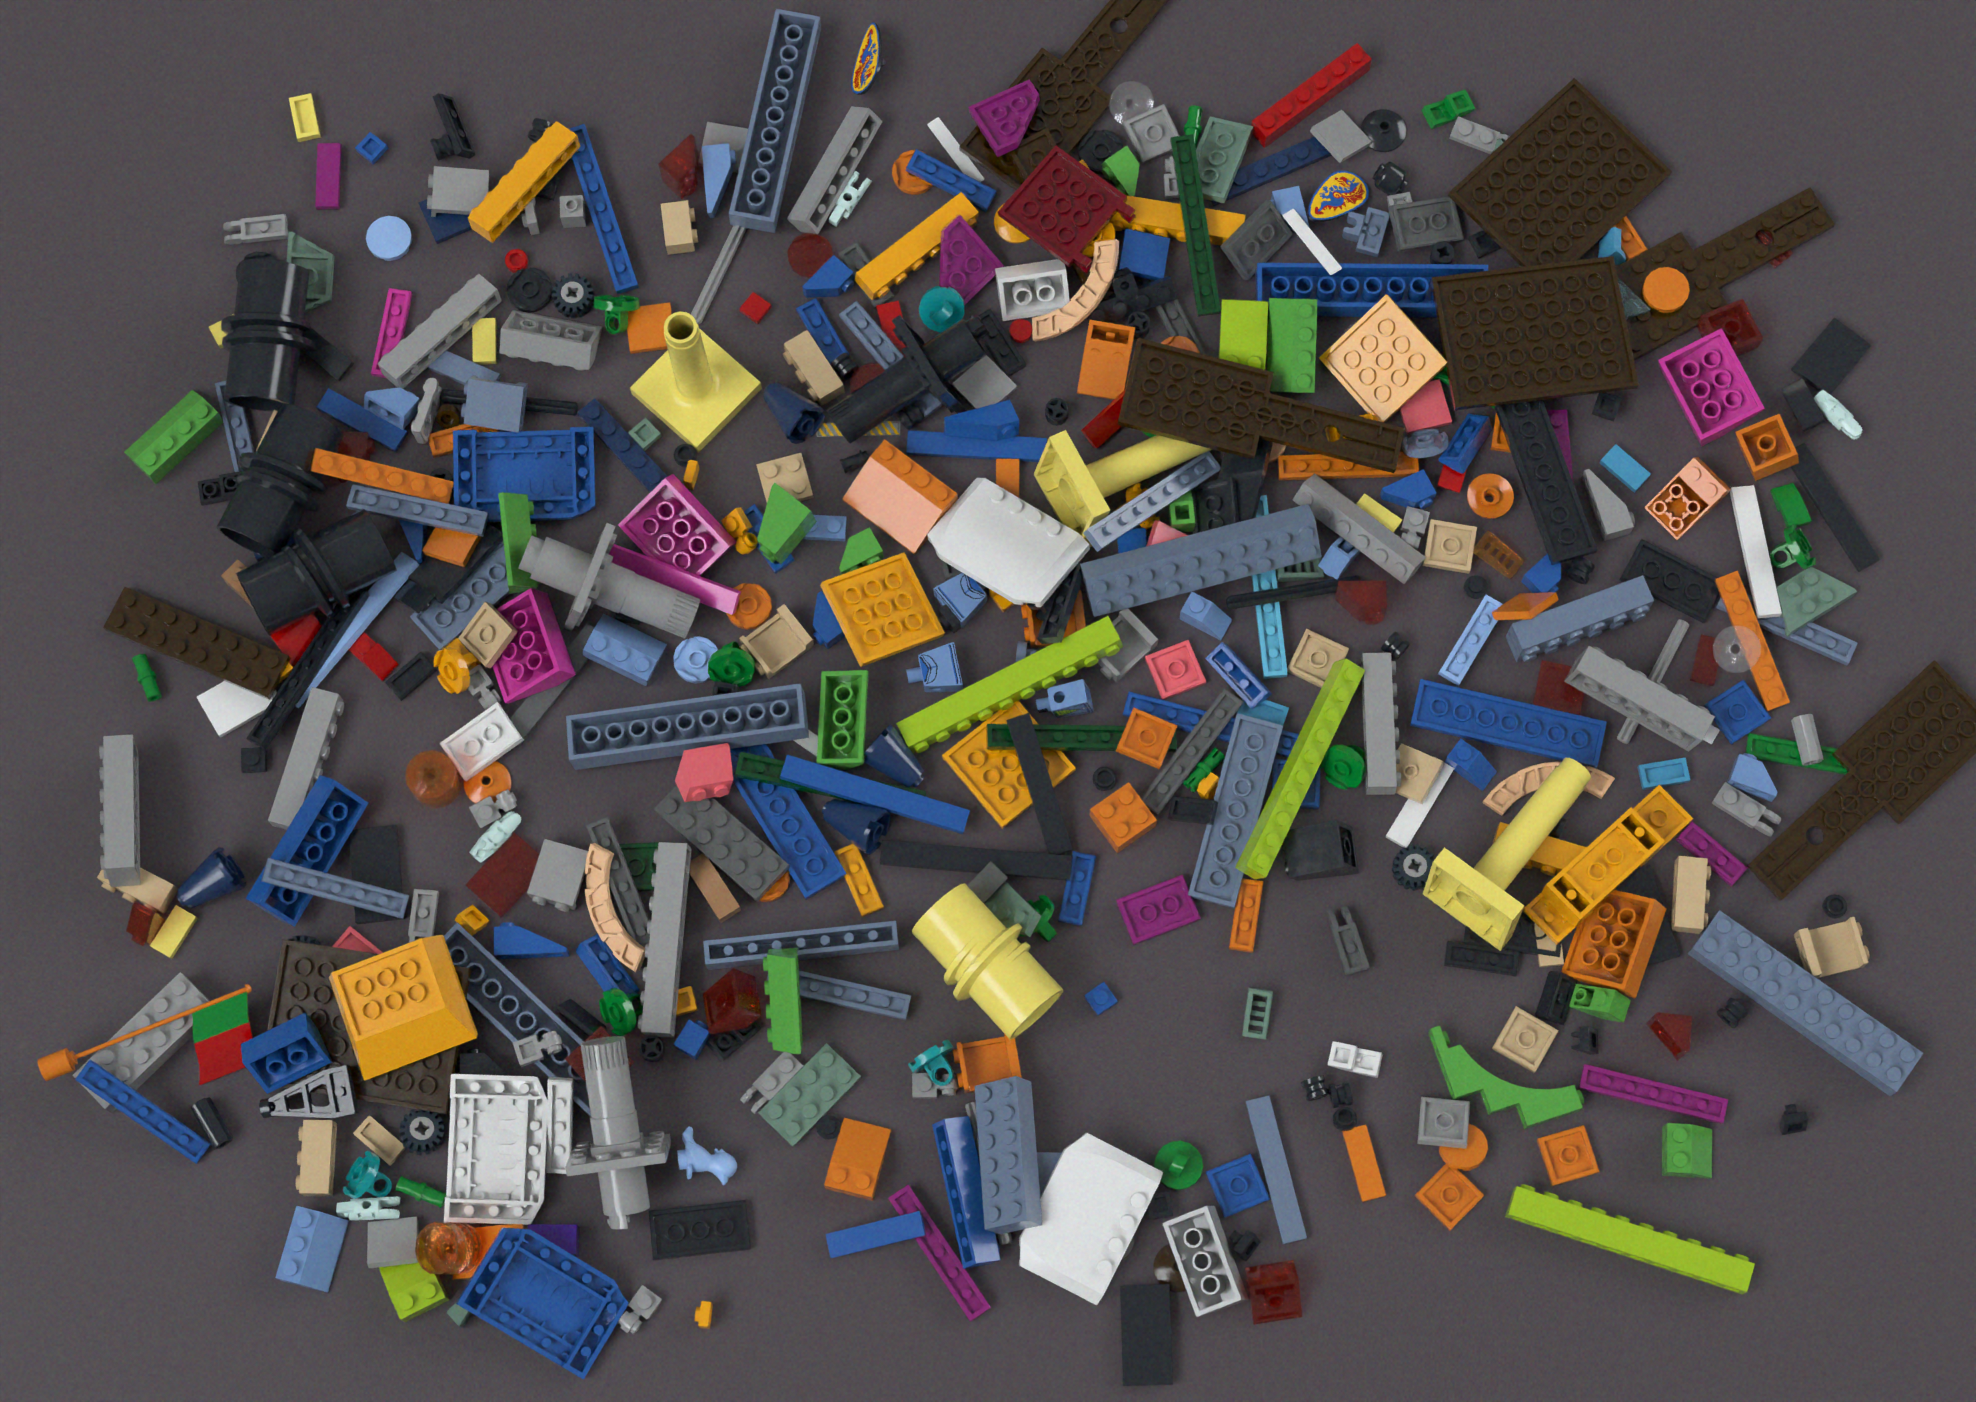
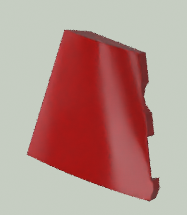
[271,614,322,668]

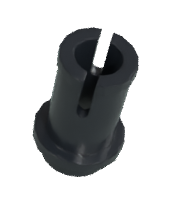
[840,450,869,473]

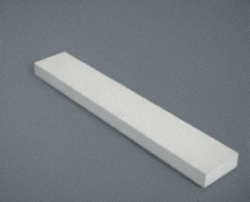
[1730,485,1782,619]

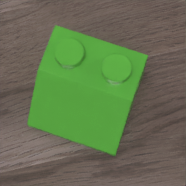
[1662,1123,1712,1178]

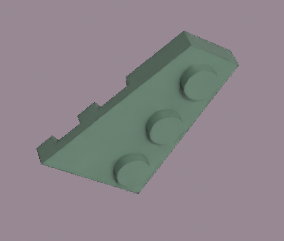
[985,881,1041,937]

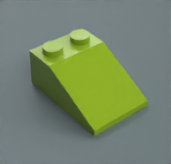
[1218,299,1268,370]
[379,1233,450,1322]

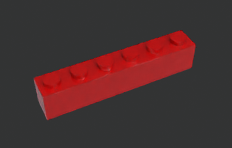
[1251,43,1372,148]

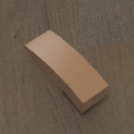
[689,853,741,923]

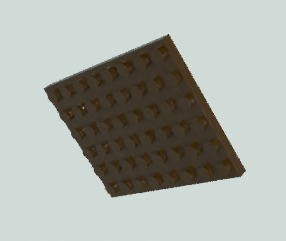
[1448,78,1672,267]
[1431,256,1639,411]
[258,939,471,1114]

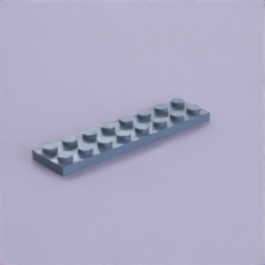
[1188,713,1283,909]

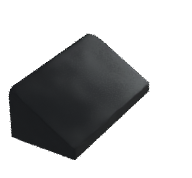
[1535,971,1578,1025]
[557,999,607,1039]

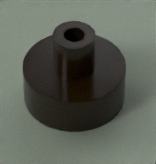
[436,404,460,429]

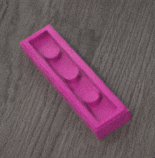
[371,288,413,378]

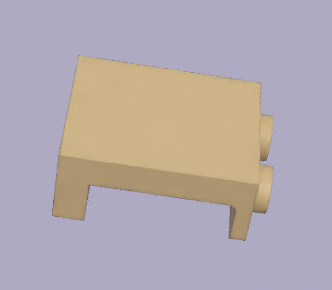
[739,604,814,679]

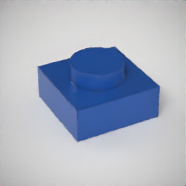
[355,132,388,165]
[1084,982,1118,1016]

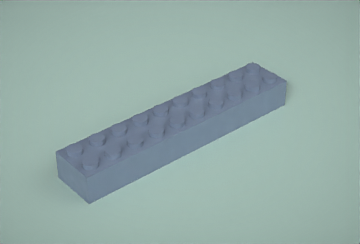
[729,9,821,233]
[1080,504,1322,617]
[566,684,809,770]
[1688,910,1923,1096]
[444,922,633,1116]

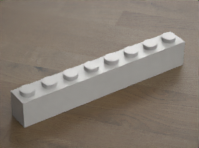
[638,842,691,1038]

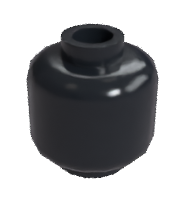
[1372,162,1408,195]

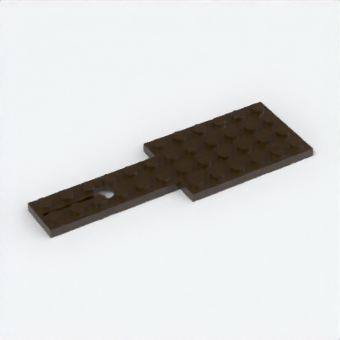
[959,0,1169,191]
[1616,187,1835,361]
[1117,338,1405,473]
[1747,660,1976,901]

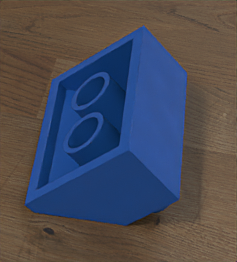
[241,1012,332,1094]

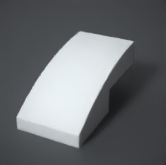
[1328,1041,1383,1078]

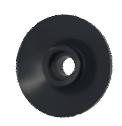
[1361,109,1406,152]

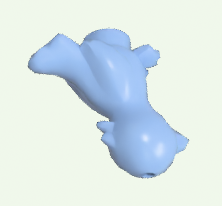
[677,1126,737,1186]

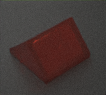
[1646,1012,1692,1061]

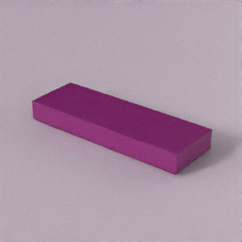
[315,143,342,210]
[1676,821,1748,887]

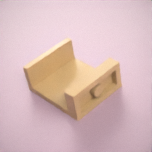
[1794,917,1870,978]

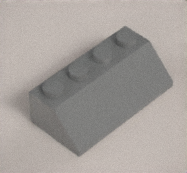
[499,310,602,371]
[1162,1206,1249,1317]

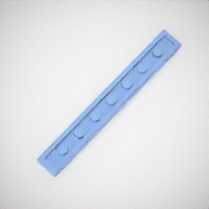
[296,552,419,708]

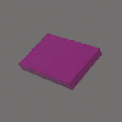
[1116,875,1201,945]

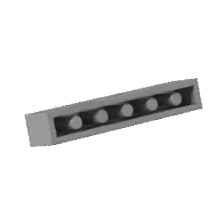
[787,106,882,234]
[378,274,502,389]
[1293,473,1426,584]
[1361,653,1401,795]
[268,687,344,830]

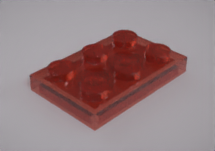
[465,832,539,917]

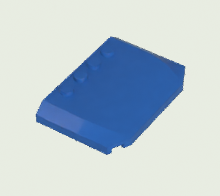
[453,427,596,522]
[456,1227,629,1380]

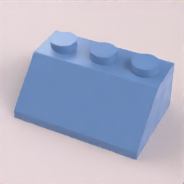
[582,614,667,686]
[275,1206,349,1293]

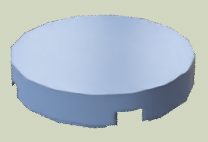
[366,216,413,261]
[673,636,718,684]

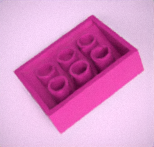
[1658,328,1765,447]
[618,474,736,576]
[493,588,576,704]

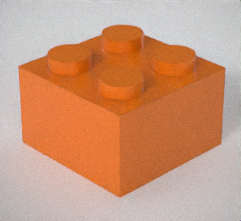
[1735,414,1799,481]
[1089,782,1157,853]

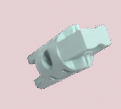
[829,171,872,227]
[1814,390,1863,440]
[470,811,521,863]
[336,1196,401,1221]

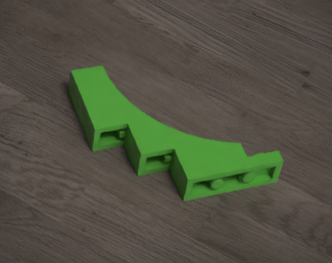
[1428,1026,1584,1129]

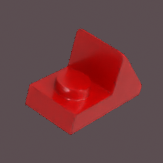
[348,632,399,682]

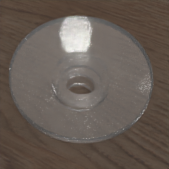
[1109,81,1154,125]
[1713,626,1761,673]

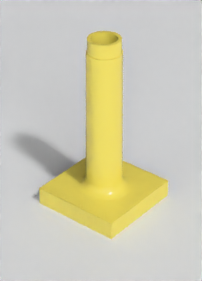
[630,311,762,453]
[1034,430,1212,547]
[1423,758,1591,951]

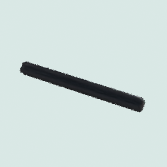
[441,389,578,416]
[1226,575,1361,610]

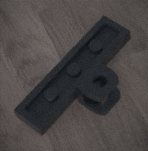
[1087,267,1177,323]
[1027,561,1083,644]

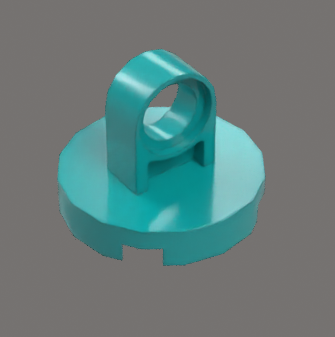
[919,286,965,332]
[908,1039,954,1086]
[343,1151,392,1199]

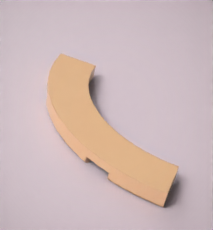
[1032,239,1119,342]
[1482,762,1615,816]
[585,843,645,972]

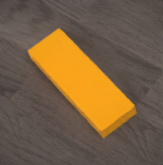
[834,844,884,918]

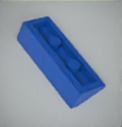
[1439,414,1492,474]
[1205,642,1272,709]
[576,934,640,995]

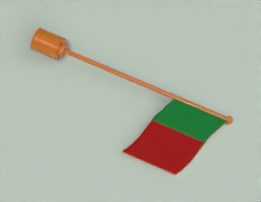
[37,984,253,1086]

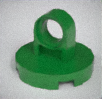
[594,295,640,334]
[1770,524,1816,570]
[708,641,755,687]
[1320,745,1366,790]
[1019,895,1057,943]
[599,988,643,1036]
[1154,1141,1203,1191]

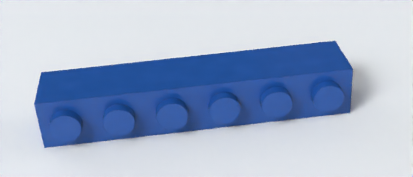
[932,1116,1001,1269]

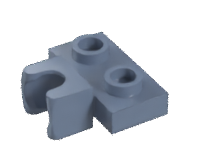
[1342,207,1390,257]

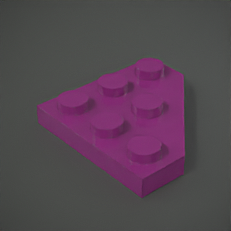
[968,79,1040,157]
[939,215,1004,305]

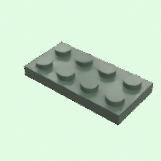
[1196,116,1253,203]
[758,1043,861,1148]

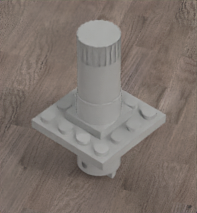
[518,523,700,639]
[565,1036,671,1229]

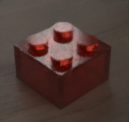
[1697,299,1763,357]

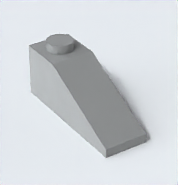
[1581,469,1635,541]

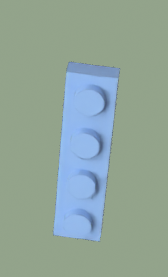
[1438,595,1503,686]

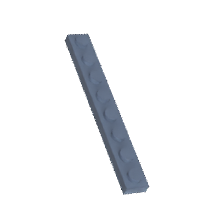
[1083,451,1221,552]

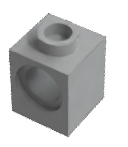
[560,195,586,228]

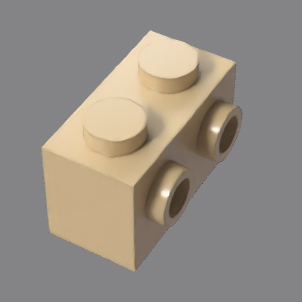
[661,200,698,255]

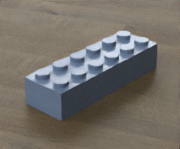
[1506,575,1654,663]
[975,1076,1042,1234]

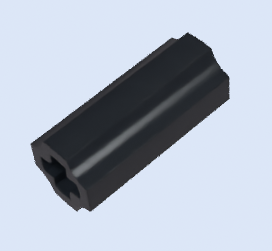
[191,1097,233,1150]

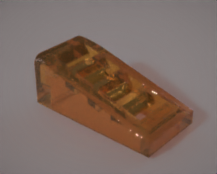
[1473,530,1524,579]

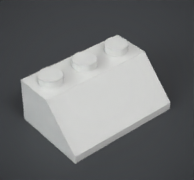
[995,259,1070,321]

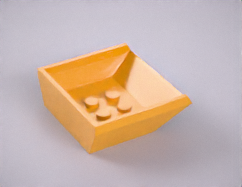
[329,935,478,1081]

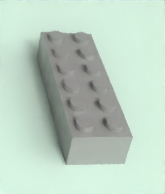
[1564,646,1715,752]
[99,734,140,887]
[73,972,210,1113]

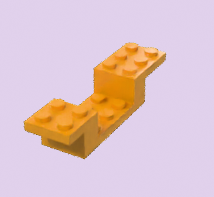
[1523,785,1693,945]

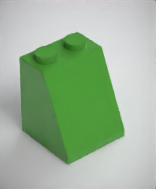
[757,483,817,565]

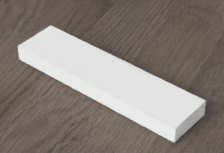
[1386,757,1454,848]
[546,1077,574,1174]

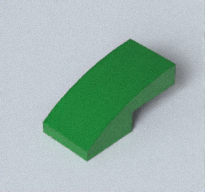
[1421,89,1475,129]
[1770,483,1812,528]

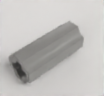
[1791,714,1824,766]

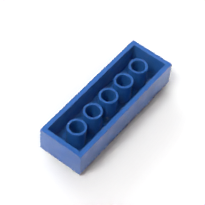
[246,775,368,927]

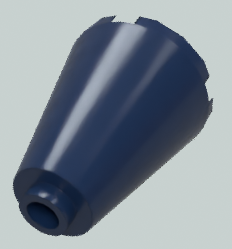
[763,382,825,444]
[864,724,925,788]
[822,799,891,855]
[177,847,247,908]

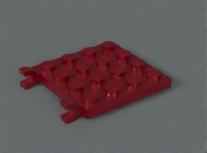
[998,145,1136,274]

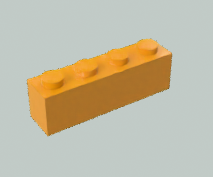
[1493,822,1587,876]

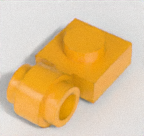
[721,507,758,555]

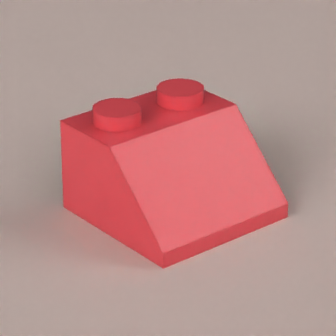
[675,743,733,802]

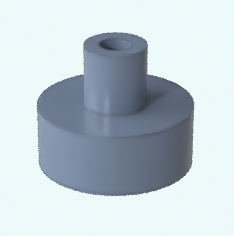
[1016,641,1036,662]

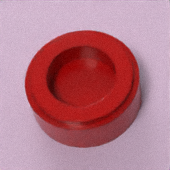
[505,249,529,273]
[1010,319,1033,343]

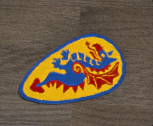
[851,22,886,95]
[1307,170,1369,222]

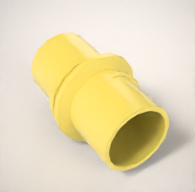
[912,883,1063,1040]

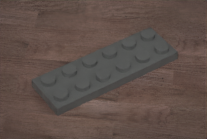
[654,785,790,902]

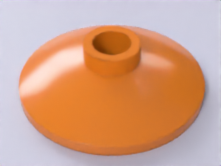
[1467,473,1514,519]
[464,761,511,804]

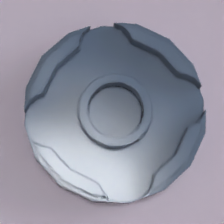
[1401,429,1449,458]

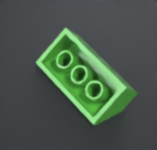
[1267,298,1317,393]
[124,390,223,484]
[498,492,542,594]
[817,670,868,770]
[763,948,803,1054]

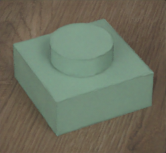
[628,417,662,451]

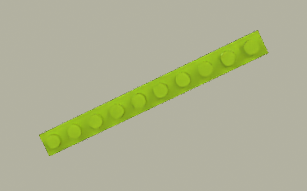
[896,616,1123,754]
[1235,658,1365,879]
[1505,1184,1755,1294]

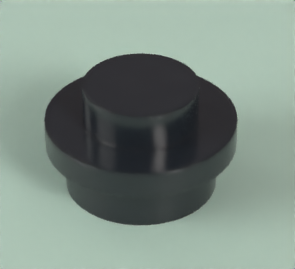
[674,444,697,467]
[1464,575,1488,599]
[1092,767,1116,791]
[1822,894,1847,919]
[1333,1107,1357,1131]
[816,1115,841,1140]

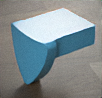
[1598,227,1626,265]

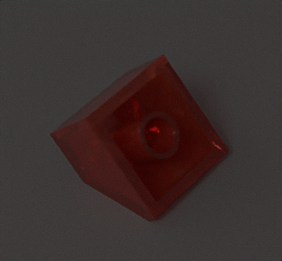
[658,134,698,200]
[1335,581,1387,625]
[703,968,762,1034]
[1245,1260,1302,1325]

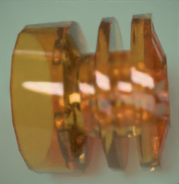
[405,750,461,808]
[415,1222,482,1275]

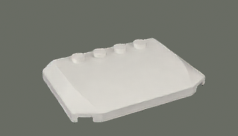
[927,478,1090,607]
[444,1074,547,1225]
[1019,1133,1163,1305]

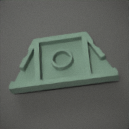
[287,231,335,313]
[1776,567,1857,637]

